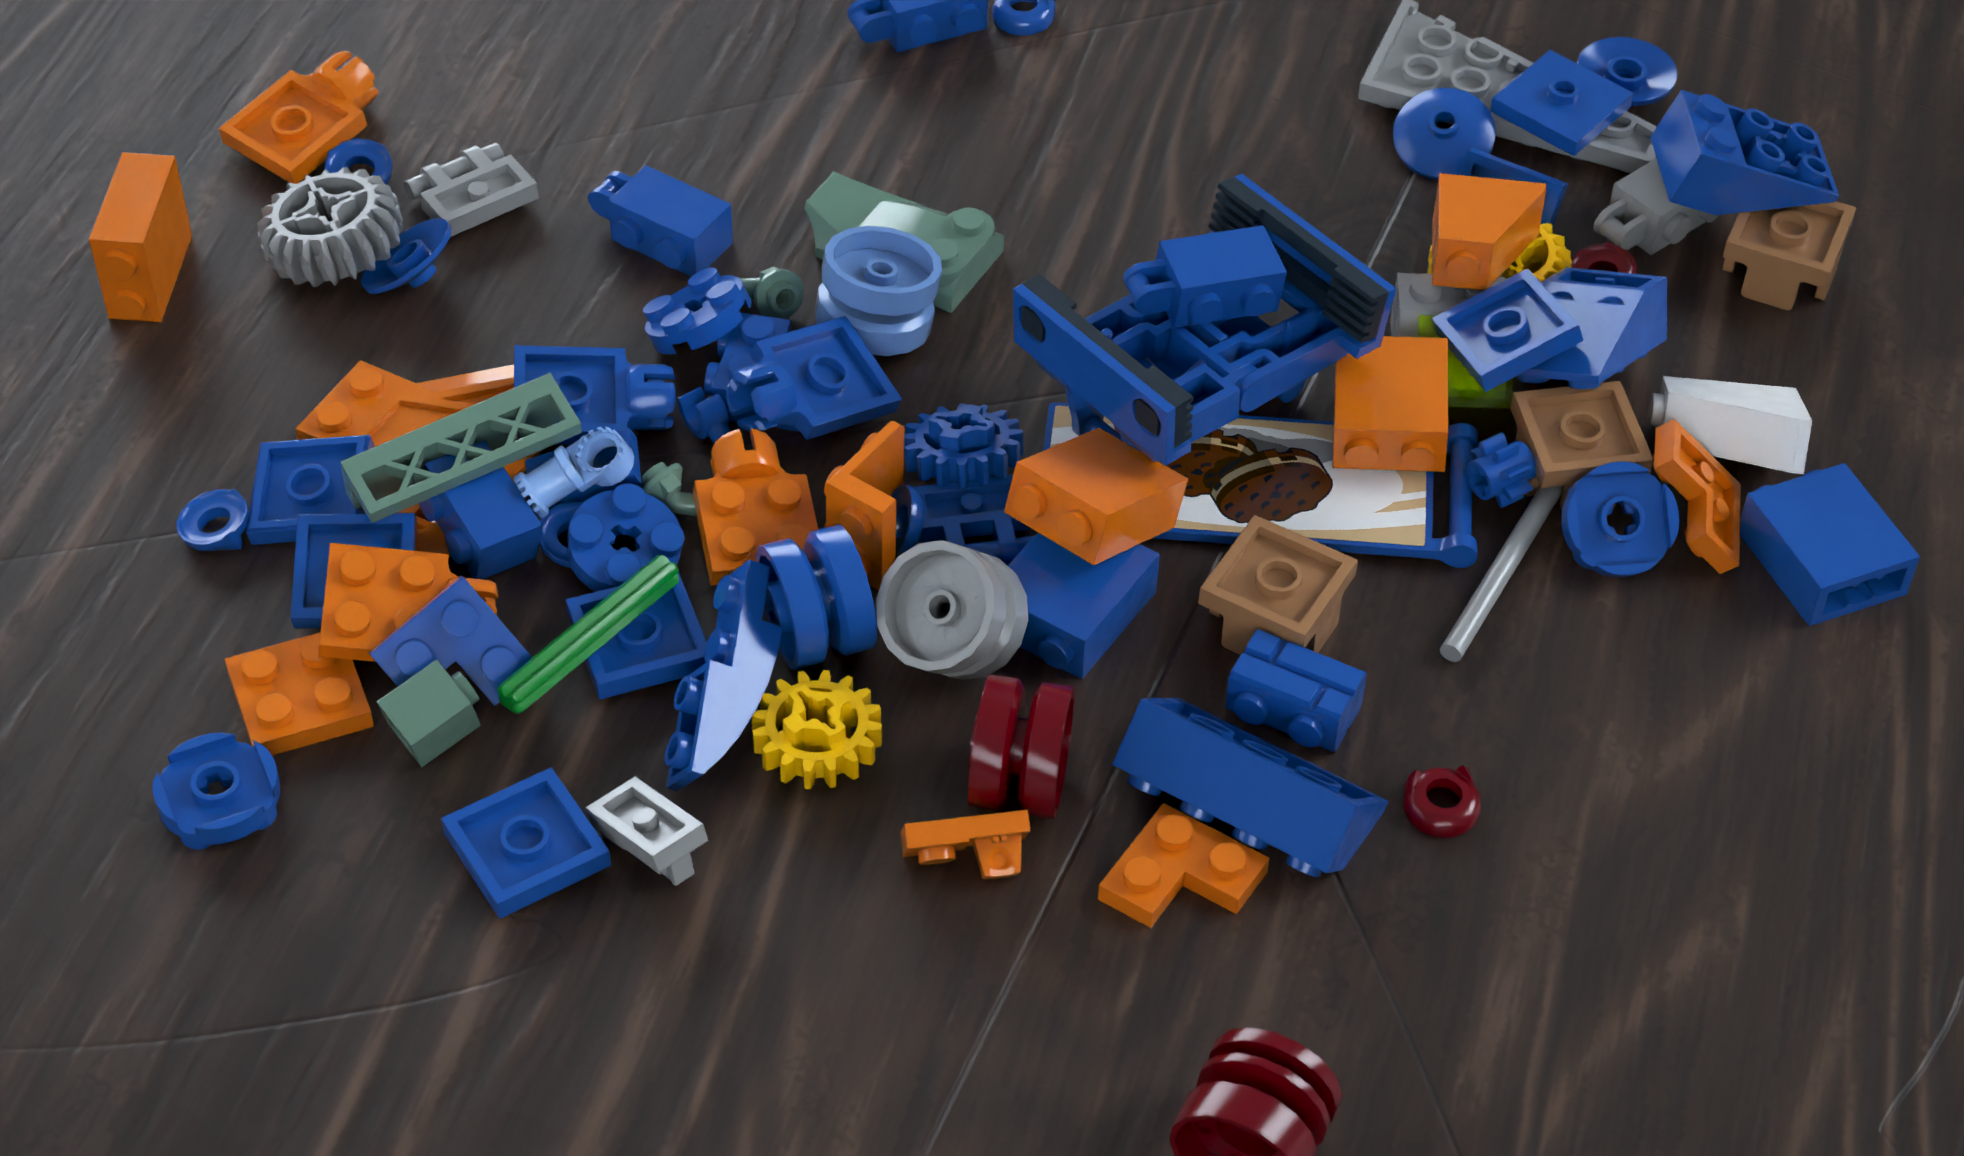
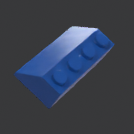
[1112,698,1389,877]

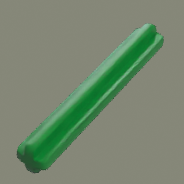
[497,555,680,714]

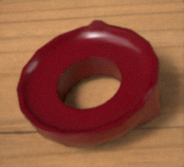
[1571,242,1637,274]
[1403,765,1481,838]

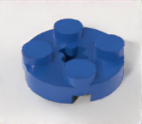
[643,267,752,355]
[1561,462,1679,578]
[567,483,684,592]
[152,732,281,850]

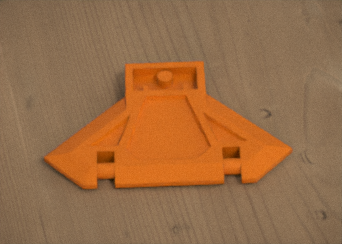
[295,360,543,557]

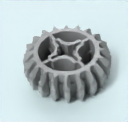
[257,167,403,288]

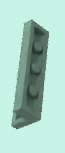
[340,373,582,523]

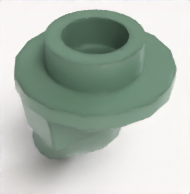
[740,266,804,319]
[639,462,697,517]

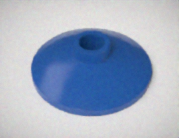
[1577,37,1677,106]
[1393,88,1495,180]
[361,218,452,294]

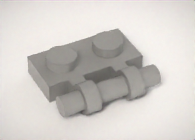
[404,143,539,237]

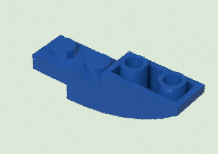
[664,559,783,792]

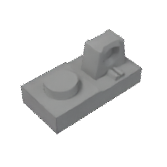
[585,777,708,886]

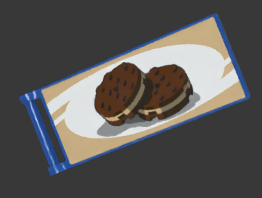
[1043,402,1478,568]

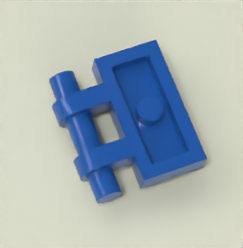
[915,474,1035,566]

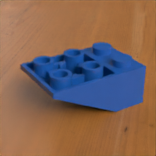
[1650,90,1839,216]
[1517,267,1667,389]

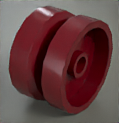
[968,674,1075,819]

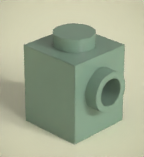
[376,659,481,768]

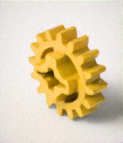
[752,670,882,789]

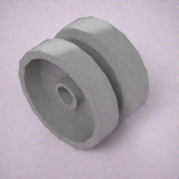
[876,540,1028,680]

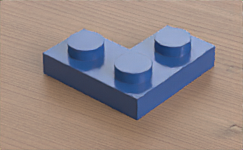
[369,576,532,706]

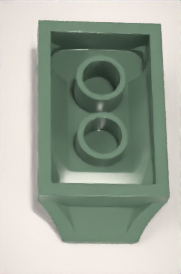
[804,172,1004,313]

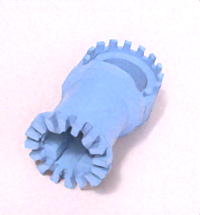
[514,427,634,519]

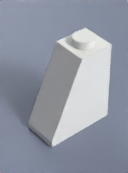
[1648,376,1812,474]

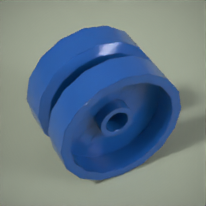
[756,525,877,670]

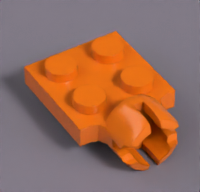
[218,51,379,184]
[692,428,818,585]
[318,543,498,662]

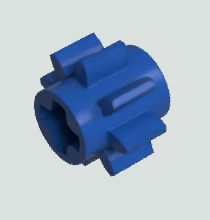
[1466,433,1536,508]

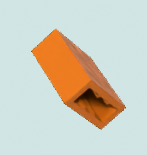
[89,152,192,322]
[1332,336,1448,472]
[1004,428,1188,565]

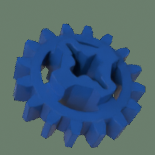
[904,403,1024,488]

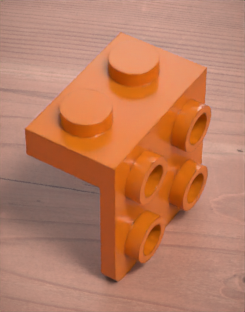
[824,421,905,590]

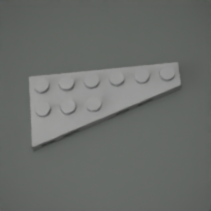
[1358,0,1657,173]

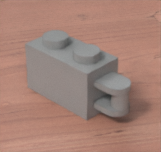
[1594,158,1719,255]

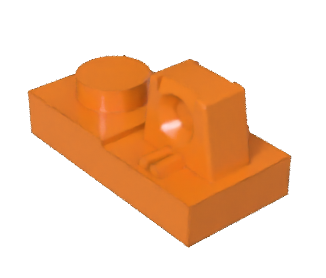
[900,810,1031,879]

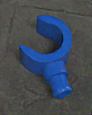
[678,386,731,444]

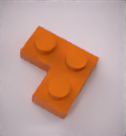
[1653,419,1741,574]
[1098,803,1270,928]

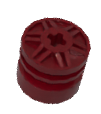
[1169,1027,1343,1156]

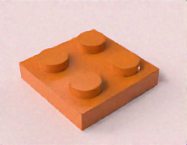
[225,632,374,756]

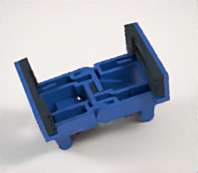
[1013,174,1397,466]

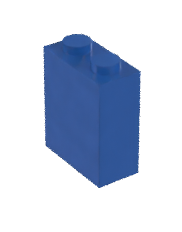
[1740,463,1920,626]
[1008,533,1160,679]

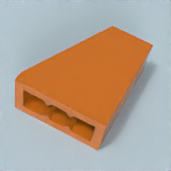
[1432,173,1546,290]

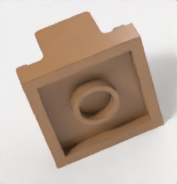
[1722,202,1857,310]
[1510,381,1654,510]
[1198,515,1358,655]

